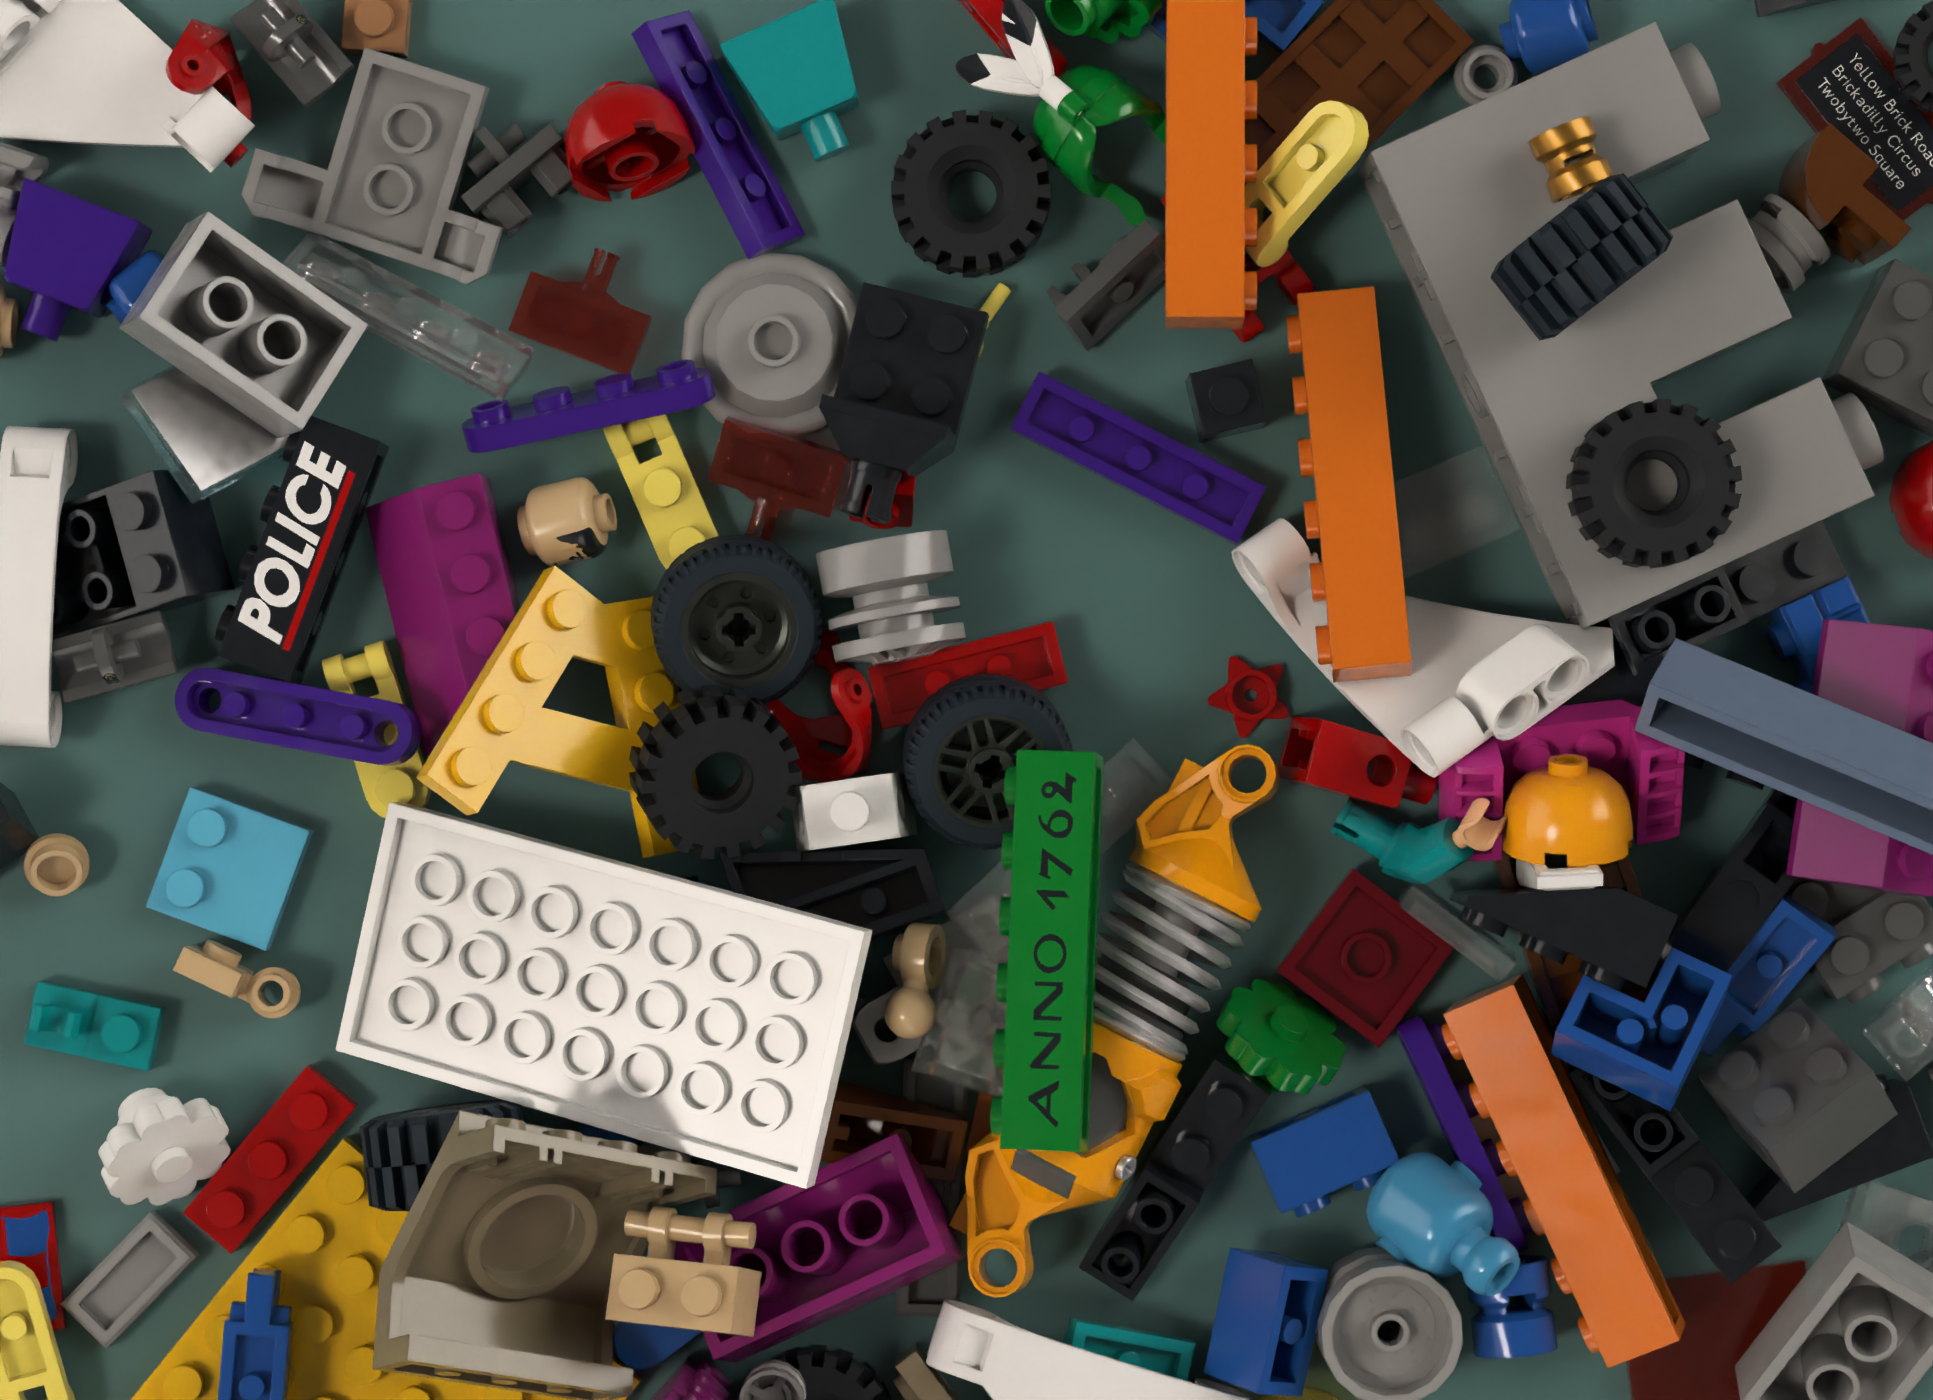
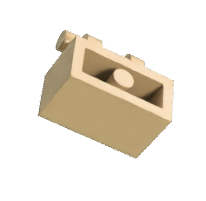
[605,1206,762,1337]

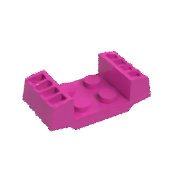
[1438,699,1685,862]

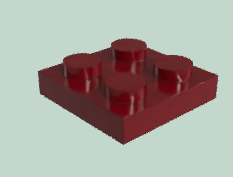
[1275,868,1456,1048]

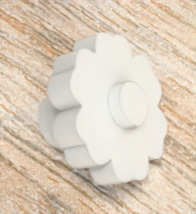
[98,1088,231,1206]

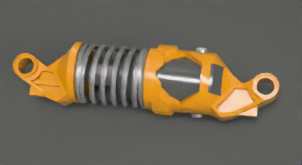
[949,744,1280,1298]

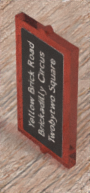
[1776,17,1933,221]

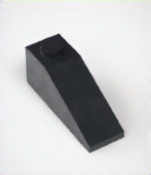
[1745,1073,1933,1222]

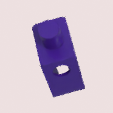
[4,178,152,342]

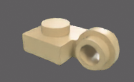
[173,939,301,1018]

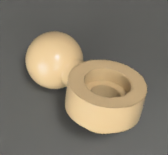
[884,922,946,1039]

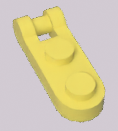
[1245,100,1369,267]
[603,414,719,570]
[322,640,432,818]
[0,1260,76,1400]

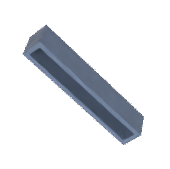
[1634,638,1933,855]

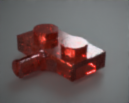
[509,248,652,374]
[708,416,847,542]

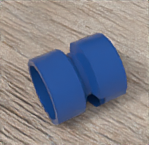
[1467,1255,1558,1359]

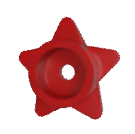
[1207,656,1289,738]

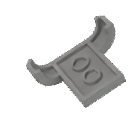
[242,47,504,285]

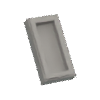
[61,1210,200,1349]

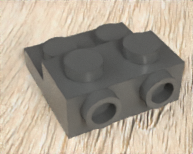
[1786,877,1933,1003]

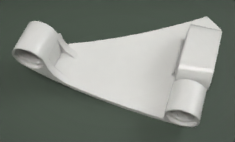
[0,0,255,173]
[0,426,78,748]
[1232,518,1615,778]
[925,1299,1251,1400]

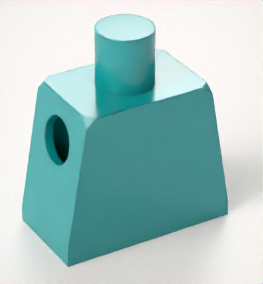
[720,0,859,162]

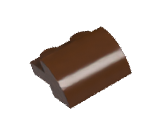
[1778,123,1911,265]

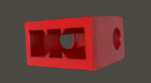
[1278,716,1438,809]

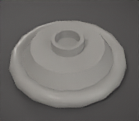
[681,252,859,441]

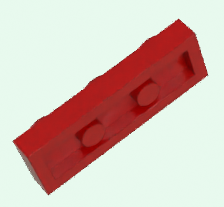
[867,621,1069,730]
[183,1064,359,1254]

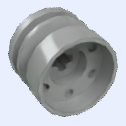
[816,530,966,666]

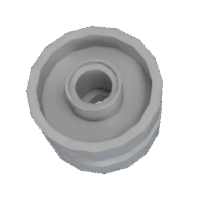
[1314,1247,1463,1400]

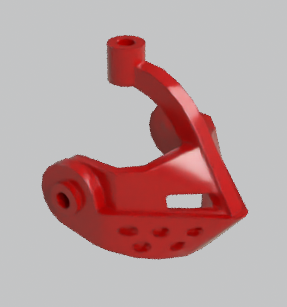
[165,18,252,168]
[765,630,873,783]

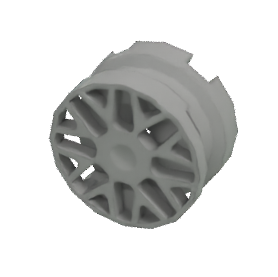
[1747,193,1831,294]

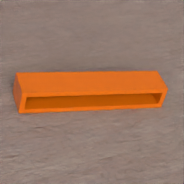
[1165,0,1257,329]
[1286,286,1412,683]
[1442,973,1686,1368]

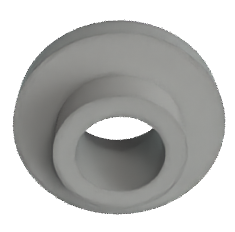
[1453,45,1518,106]

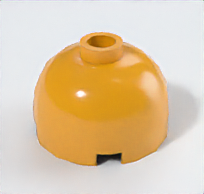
[1503,754,1633,867]

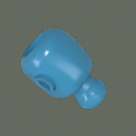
[1366,1152,1520,1296]

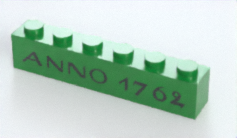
[990,750,1104,1152]

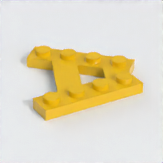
[416,566,699,858]

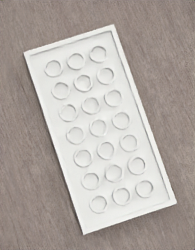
[336,802,873,1189]

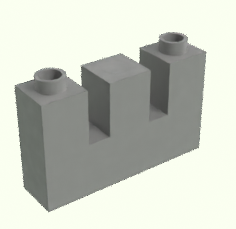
[1358,22,1884,628]

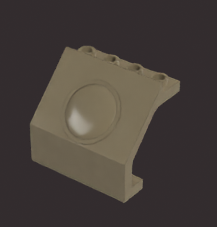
[373,1110,717,1400]

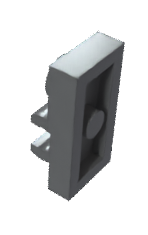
[1047,219,1165,351]

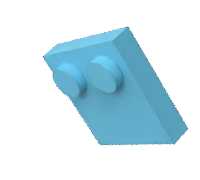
[146,787,314,951]

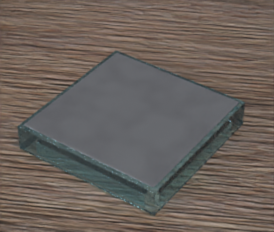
[119,366,289,504]

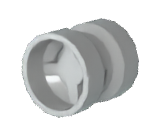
[739,1360,807,1400]

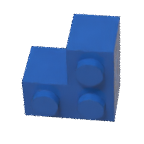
[1551,947,1733,1111]

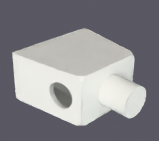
[792,772,917,851]

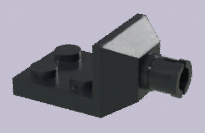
[819,282,989,524]

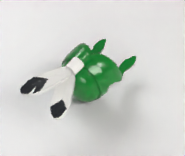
[956,0,1166,227]

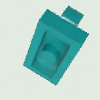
[23,981,166,1071]
[1063,1317,1196,1381]

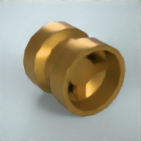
[1528,116,1614,203]

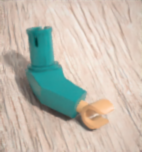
[1330,797,1507,884]

